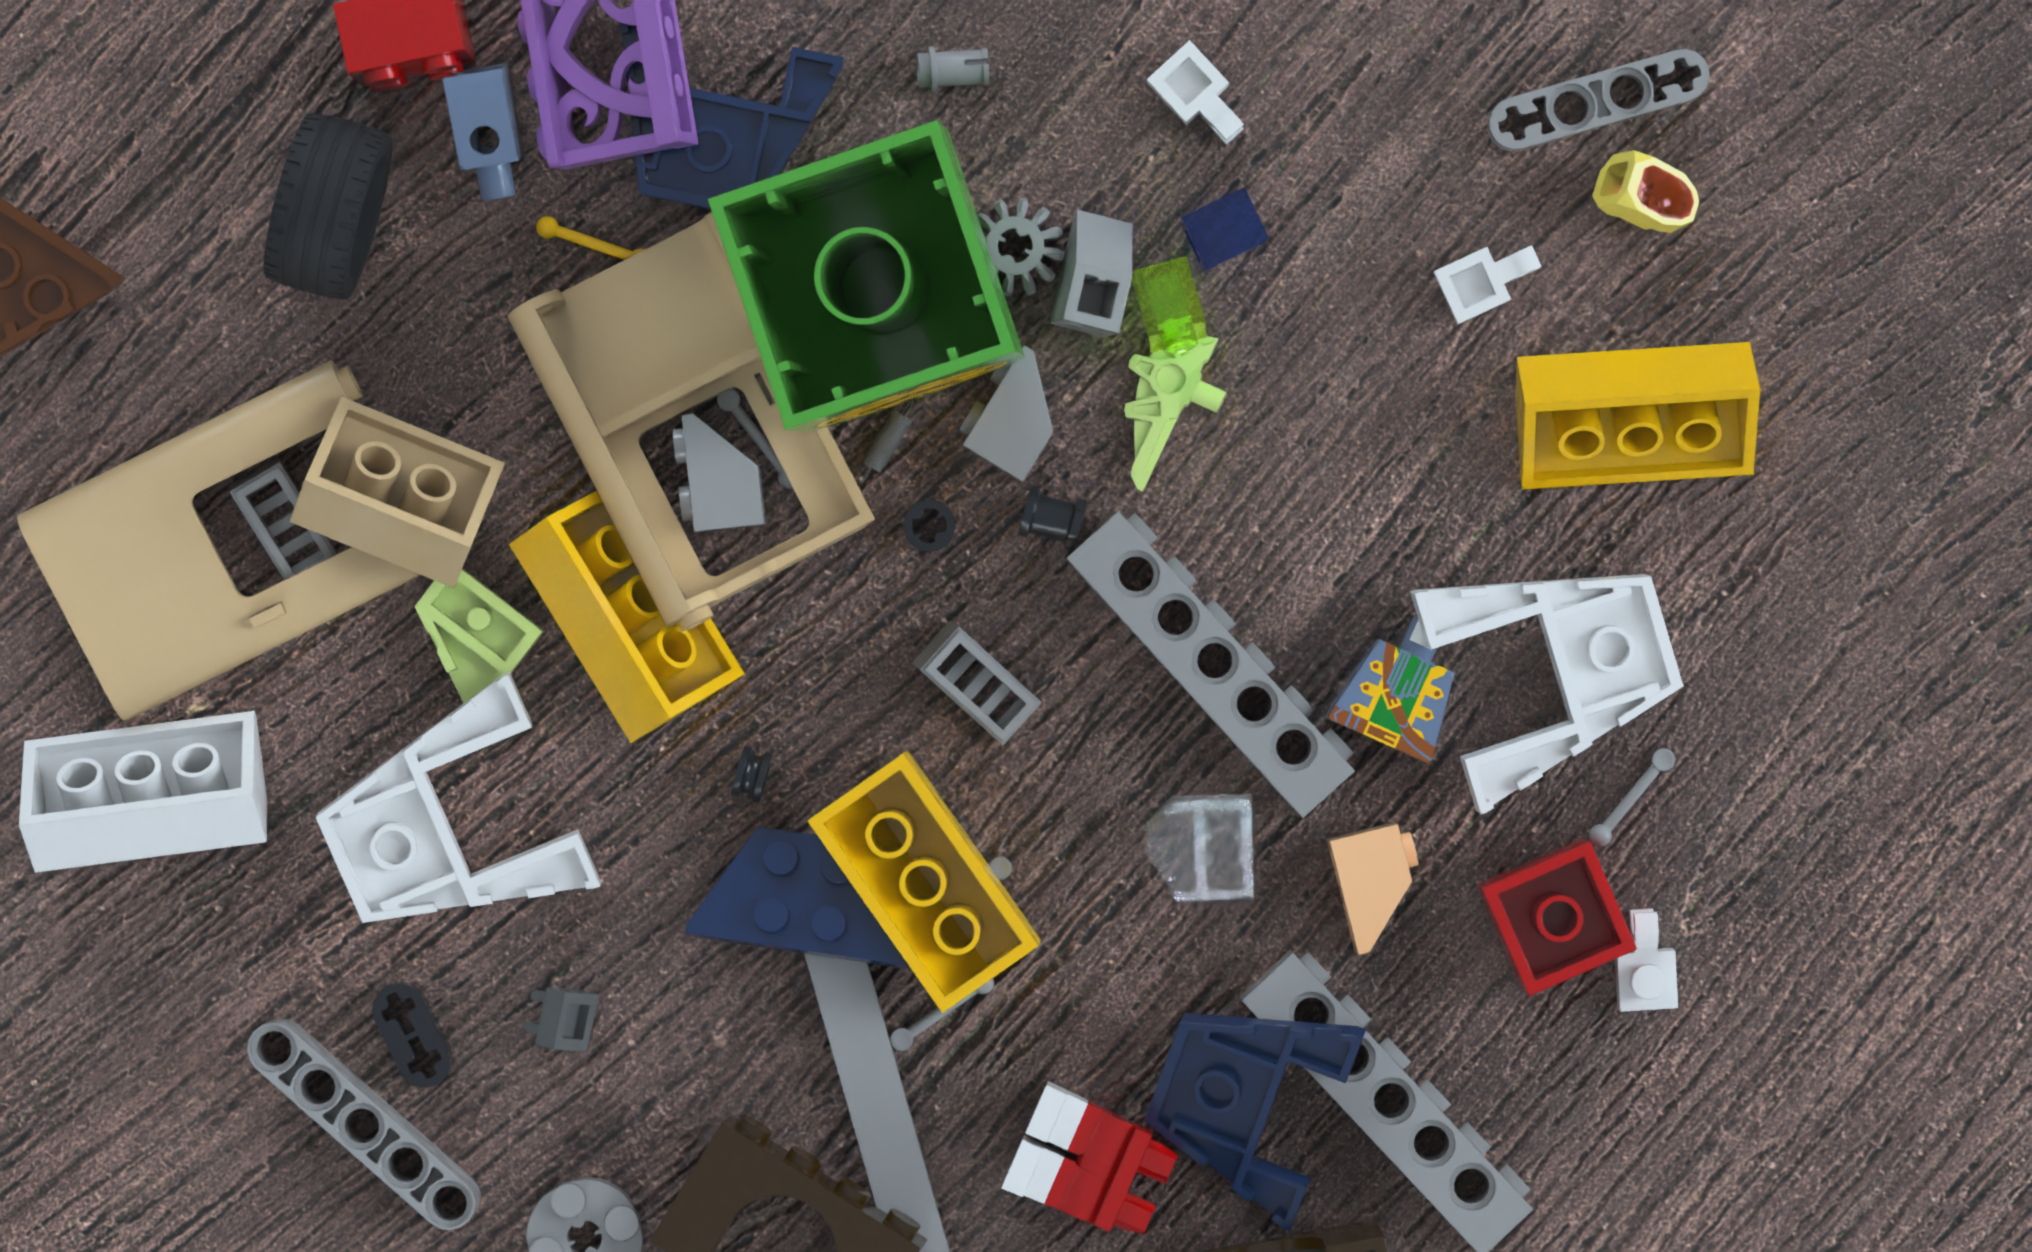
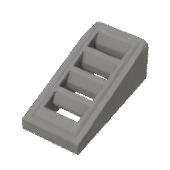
[229,456,337,580]
[912,621,1042,745]

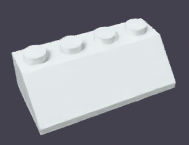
[19,711,267,873]

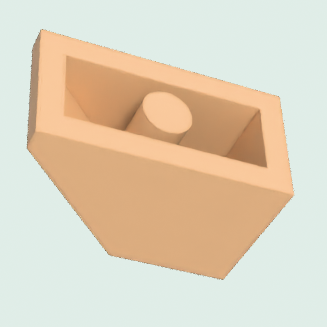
[1326,822,1419,955]

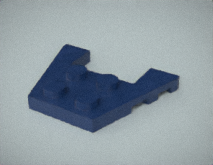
[620,22,844,210]
[1144,1013,1366,1231]

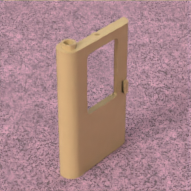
[507,212,875,632]
[17,360,421,722]

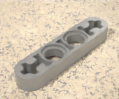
[1487,49,1710,152]

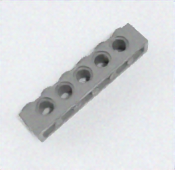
[1066,511,1355,818]
[1239,950,1534,1252]

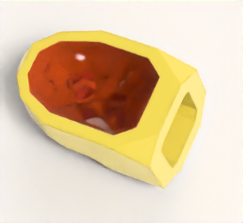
[1592,150,1699,233]

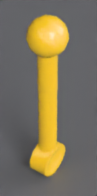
[536,216,645,260]

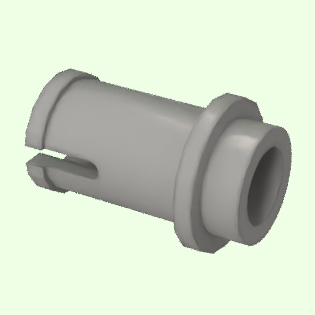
[916,46,989,93]

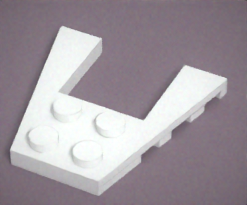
[1410,574,1683,814]
[316,671,601,923]

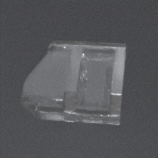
[1146,794,1254,901]

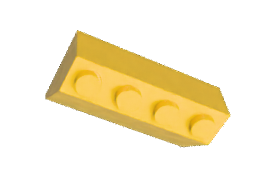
[1515,342,1760,490]
[509,491,745,743]
[807,750,1041,1013]

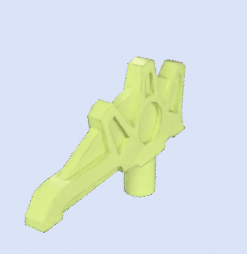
[1124,320,1227,492]

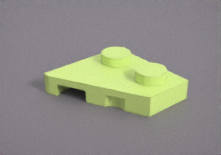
[414,568,544,703]

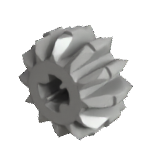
[977,198,1064,297]

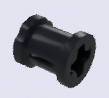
[1018,485,1087,551]

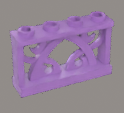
[518,0,699,170]

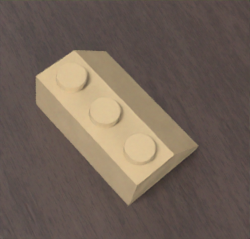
[289,396,505,588]

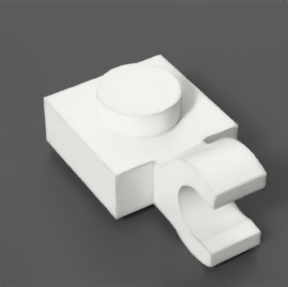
[1147,40,1244,145]
[1433,245,1542,325]
[1615,908,1678,1012]

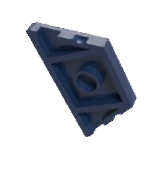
[685,827,909,969]

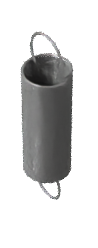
[861,400,914,483]

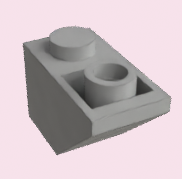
[1049,210,1133,337]
[959,345,1053,483]
[673,414,767,533]

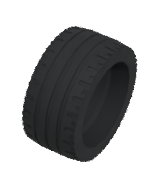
[263,113,392,300]

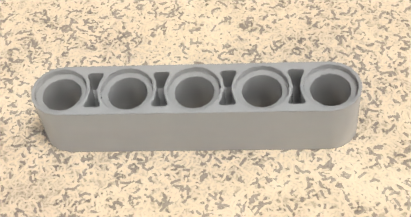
[247,1018,481,1230]

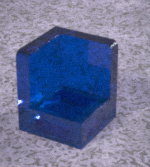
[1179,187,1268,274]

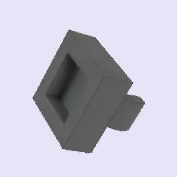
[524,987,599,1051]

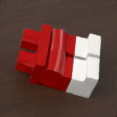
[1001,1081,1178,1234]

